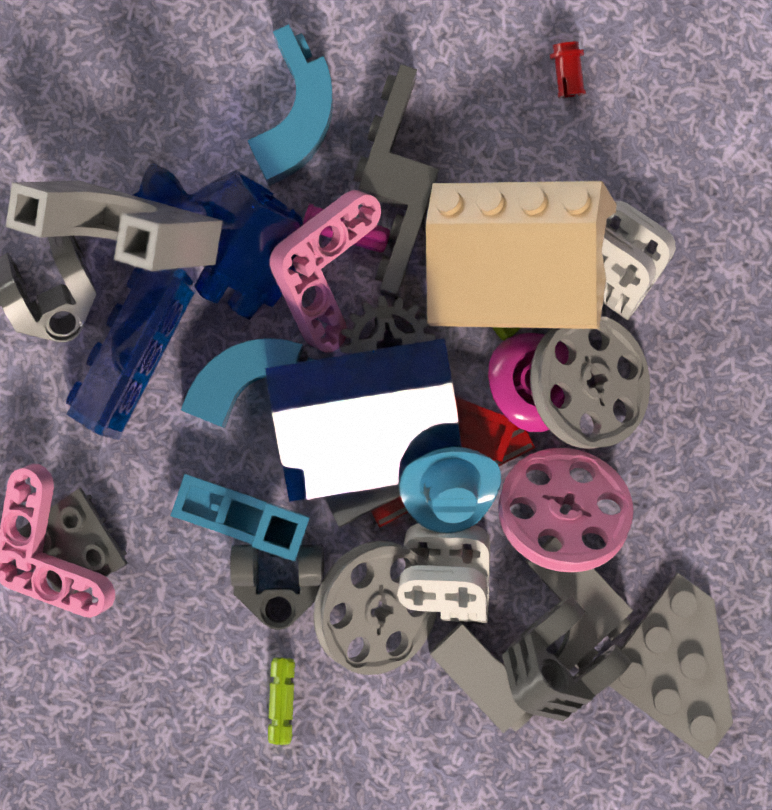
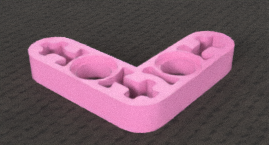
[270,190,381,353]
[0,464,115,618]

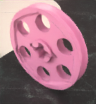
[498,448,633,572]

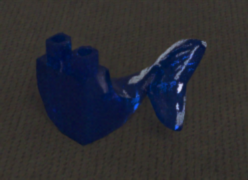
[132,163,303,320]

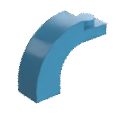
[247,24,333,186]
[181,338,338,428]
[170,474,310,561]

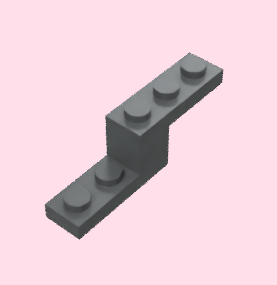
[353,64,439,298]

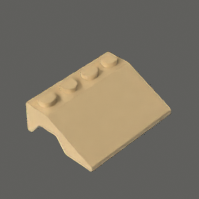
[426,181,617,329]

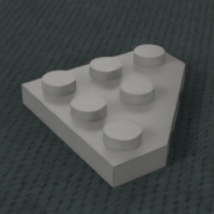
[609,573,733,758]

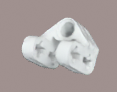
[602,201,676,320]
[397,523,490,623]

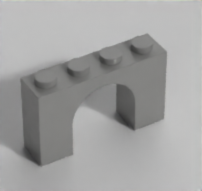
[6,181,223,271]
[429,536,633,734]

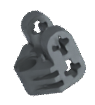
[0,236,97,342]
[230,545,324,630]
[502,595,632,721]

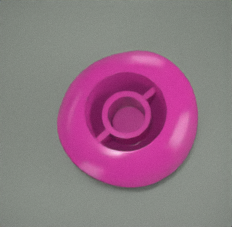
[488,333,569,432]

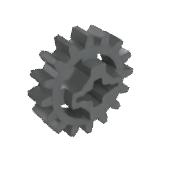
[339,296,435,390]

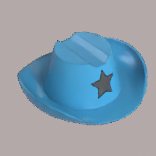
[399,447,501,533]

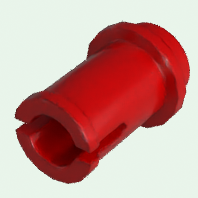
[550,41,586,98]

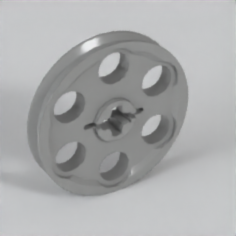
[530,316,650,449]
[313,541,437,675]

